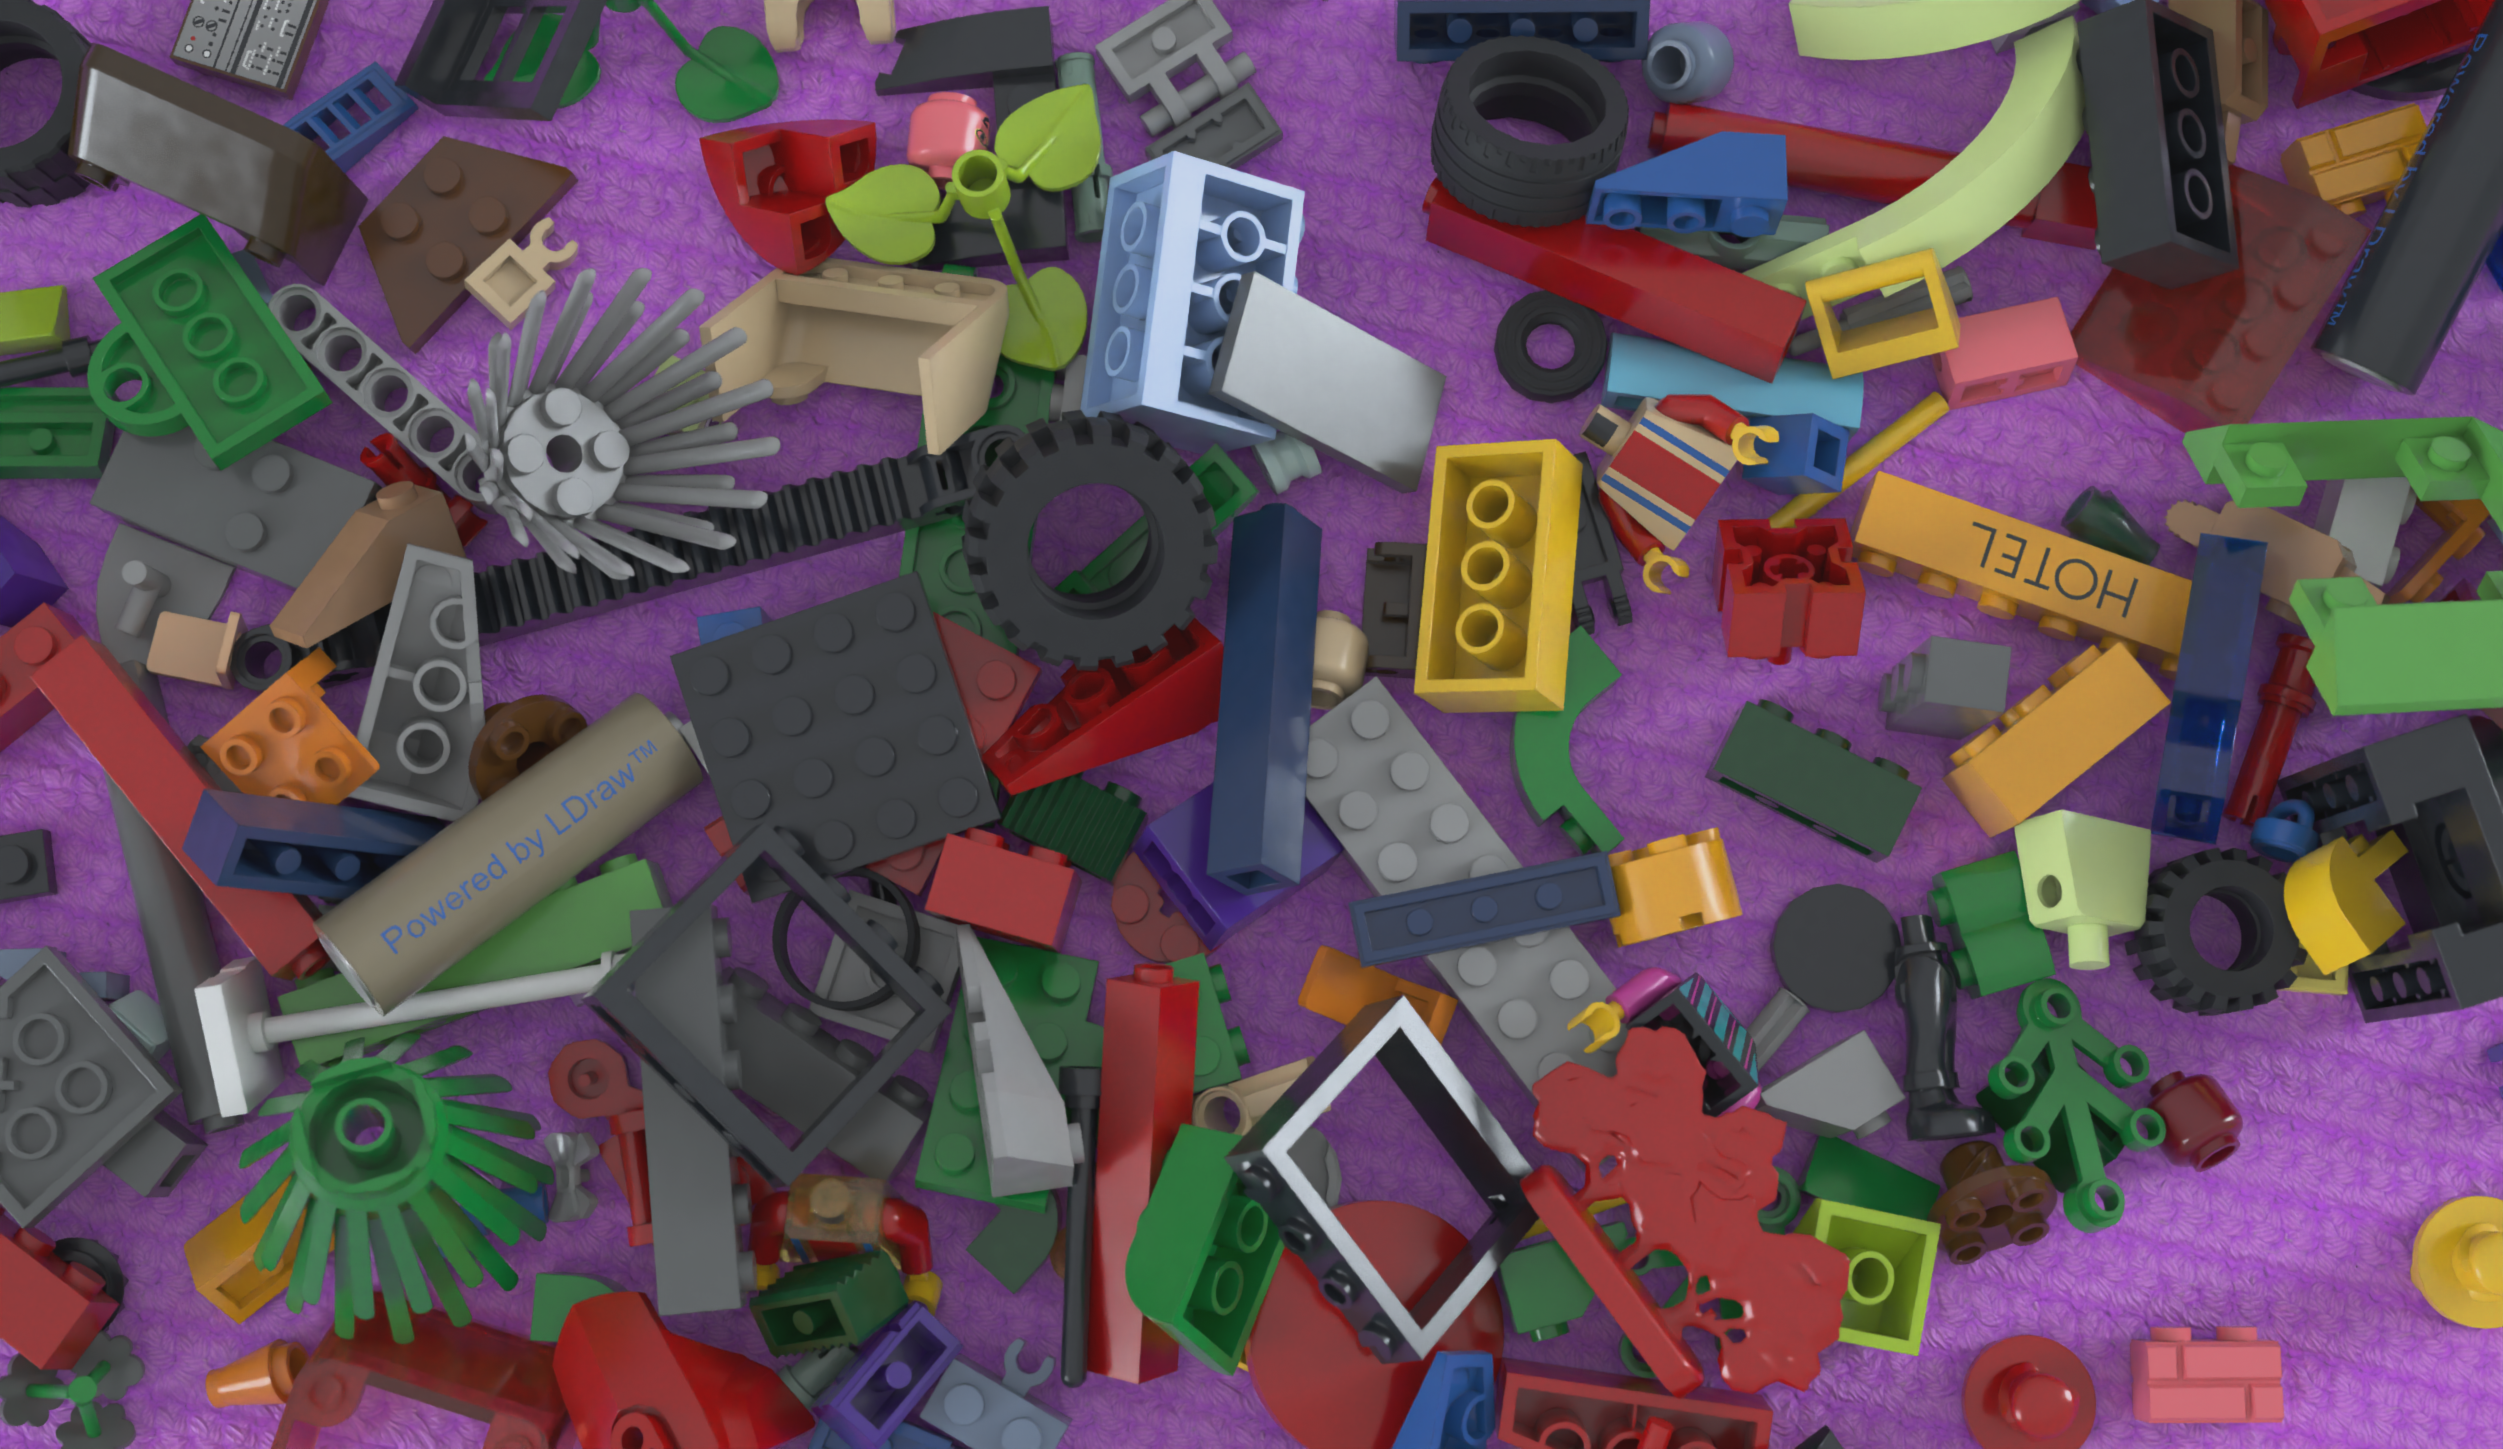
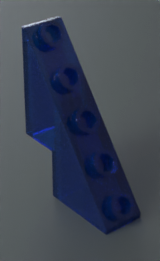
[2151,533,2268,845]

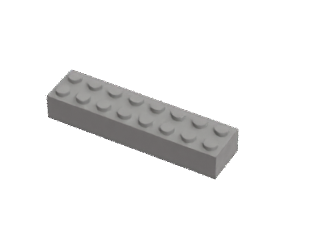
[1305,676,1628,1172]

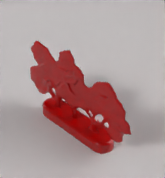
[1520,1026,1850,1400]

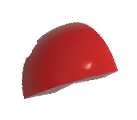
[699,119,877,276]

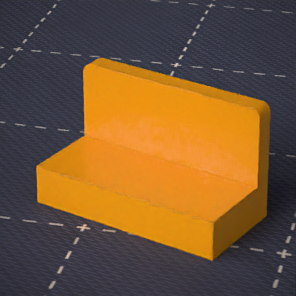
[183,1172,335,1325]

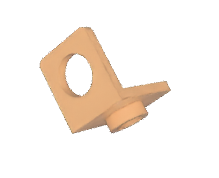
[146,611,248,690]

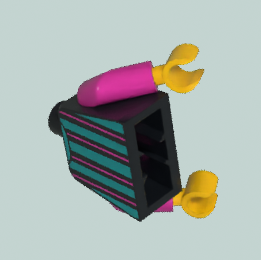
[1567,967,1762,1118]

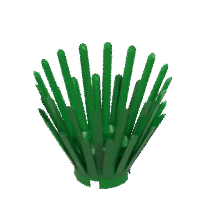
[239,1033,554,1344]

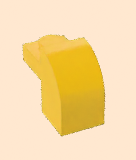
[2284,830,2408,975]

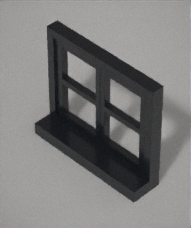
[394,0,607,121]

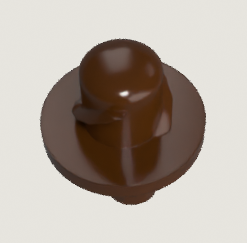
[468,694,587,801]
[1927,1140,2058,1265]

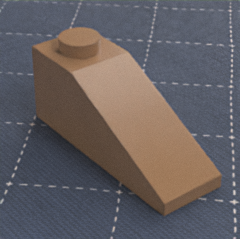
[270,481,467,648]

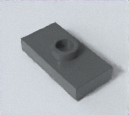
[1145,82,1283,170]

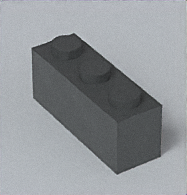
[1878,636,2012,740]

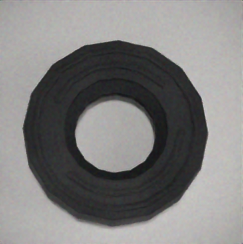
[1494,290,1608,403]

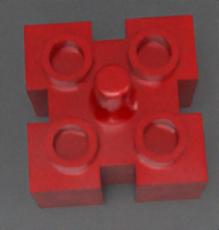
[1712,518,1866,665]

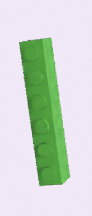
[277,853,673,1069]

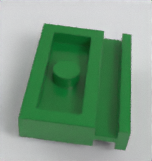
[0,387,120,479]

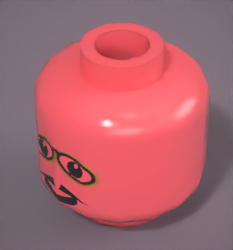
[907,92,991,190]

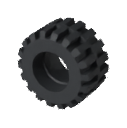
[2124,848,2308,1016]

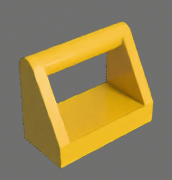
[1805,248,1961,380]

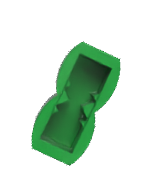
[1927,851,2056,999]

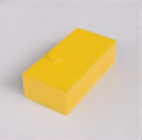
[1414,439,1583,713]

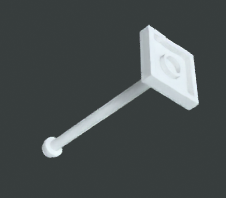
[194,950,635,1117]

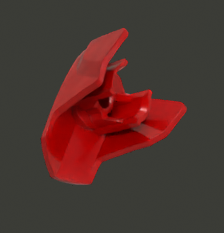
[552,1291,816,1449]

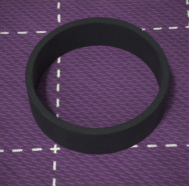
[772,867,921,1011]

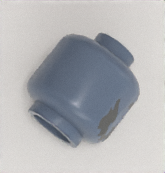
[1641,21,1734,104]

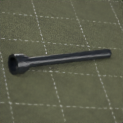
[1058,1066,1102,1388]

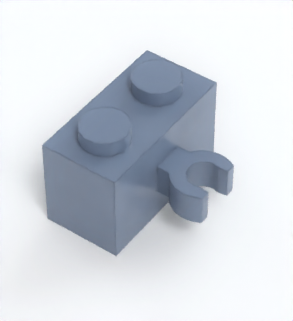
[919,1337,1073,1449]

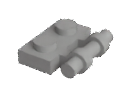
[1095,0,1256,138]

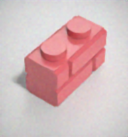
[2130,1326,2284,1423]

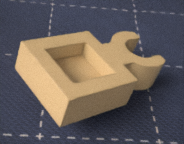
[464,217,578,330]

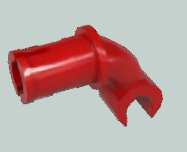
[360,433,488,549]

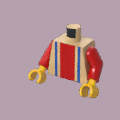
[1579,394,1779,595]

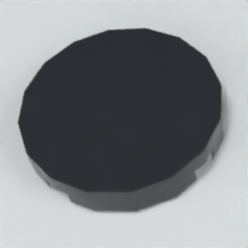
[1770,884,1901,1013]

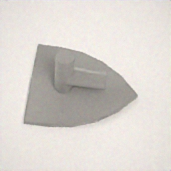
[96,523,236,665]

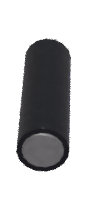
[2310,0,2503,395]

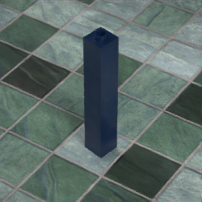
[1207,503,1322,896]

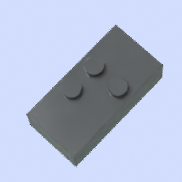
[90,426,382,592]

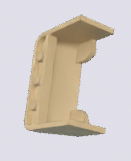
[699,258,1009,455]

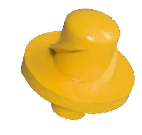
[2410,1196,2503,1329]

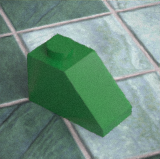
[1497,1221,1628,1342]

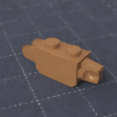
[2168,0,2269,166]
[2164,499,2391,626]

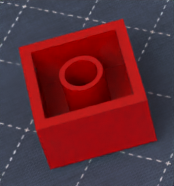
[925,827,1082,954]

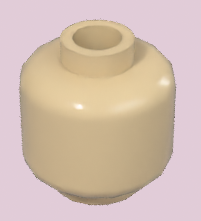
[1311,610,1369,710]

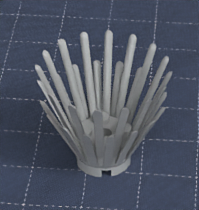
[465,268,780,580]

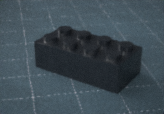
[2076,0,2239,290]

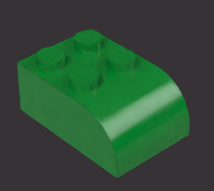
[1125,1123,1285,1376]

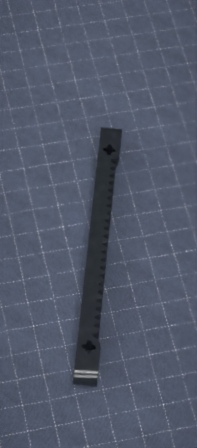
[230,425,1026,693]

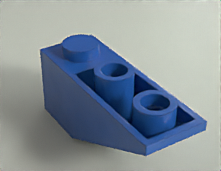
[1586,131,1788,237]

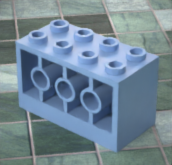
[1080,151,1305,455]

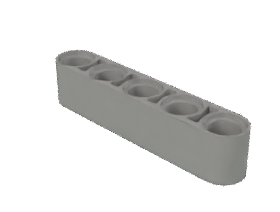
[268,284,498,515]

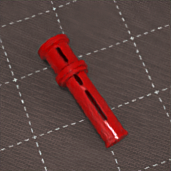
[2222,633,2317,828]

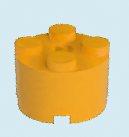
[1608,827,1743,948]

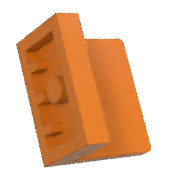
[200,647,380,805]

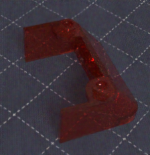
[271,1290,577,1449]

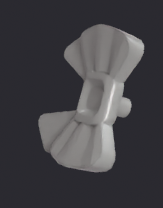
[544,1132,599,1223]

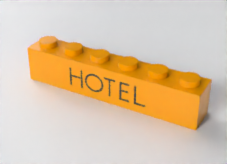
[1850,471,2245,684]

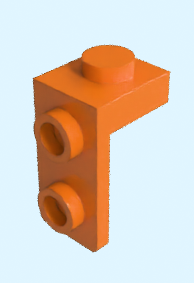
[2387,485,2490,604]
[1298,945,1459,1044]

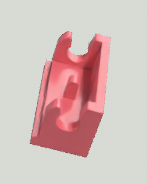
[1931,297,2079,410]

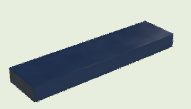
[1348,851,1621,969]

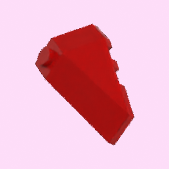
[982,617,1224,796]

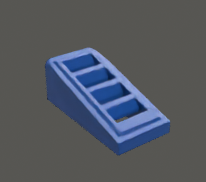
[283,61,419,173]

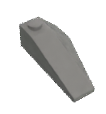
[347,543,485,822]
[956,924,1084,1198]

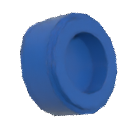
[2249,799,2320,864]

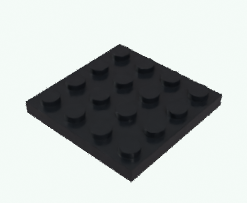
[670,571,1003,904]

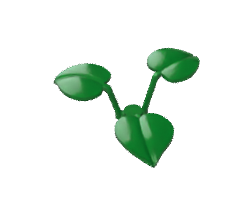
[484,0,780,123]

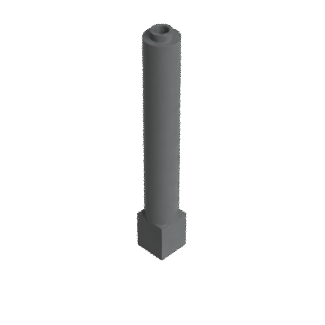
[102,659,254,1134]

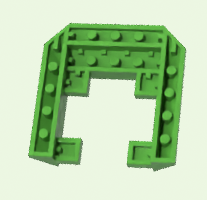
[2182,416,2503,716]

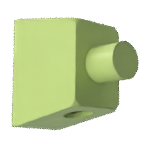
[2014,809,2151,970]

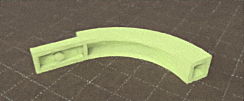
[1789,0,2081,60]
[1742,15,2086,320]

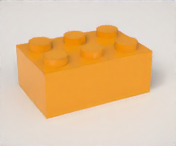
[1941,641,2171,838]

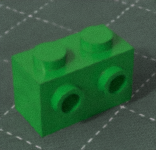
[1165,953,1251,1095]

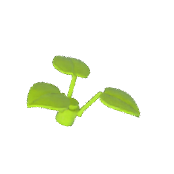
[825,84,1101,371]

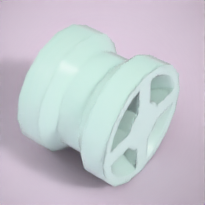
[1250,431,1322,495]

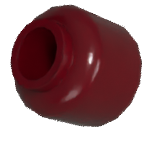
[2146,1071,2243,1172]

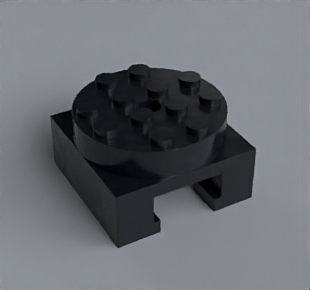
[2277,713,2503,1023]

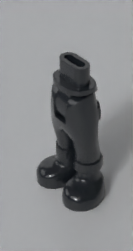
[1895,914,1996,1142]

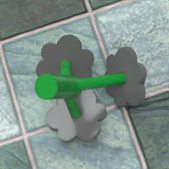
[0,1330,145,1449]

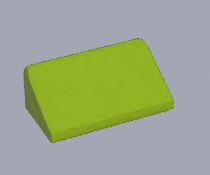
[0,285,71,356]

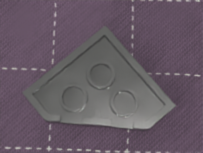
[0,946,183,1228]

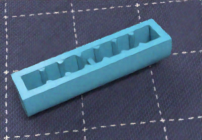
[1601,332,1864,442]

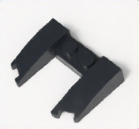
[875,6,1069,271]

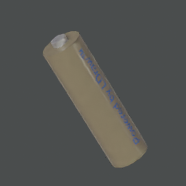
[313,692,703,1017]

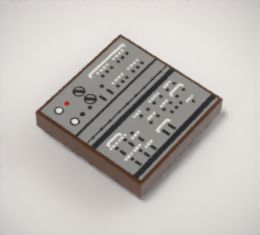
[170,0,330,100]

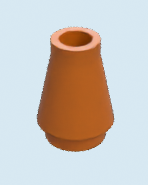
[205,1339,313,1409]

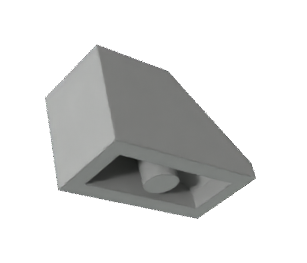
[1755,1030,1906,1140]

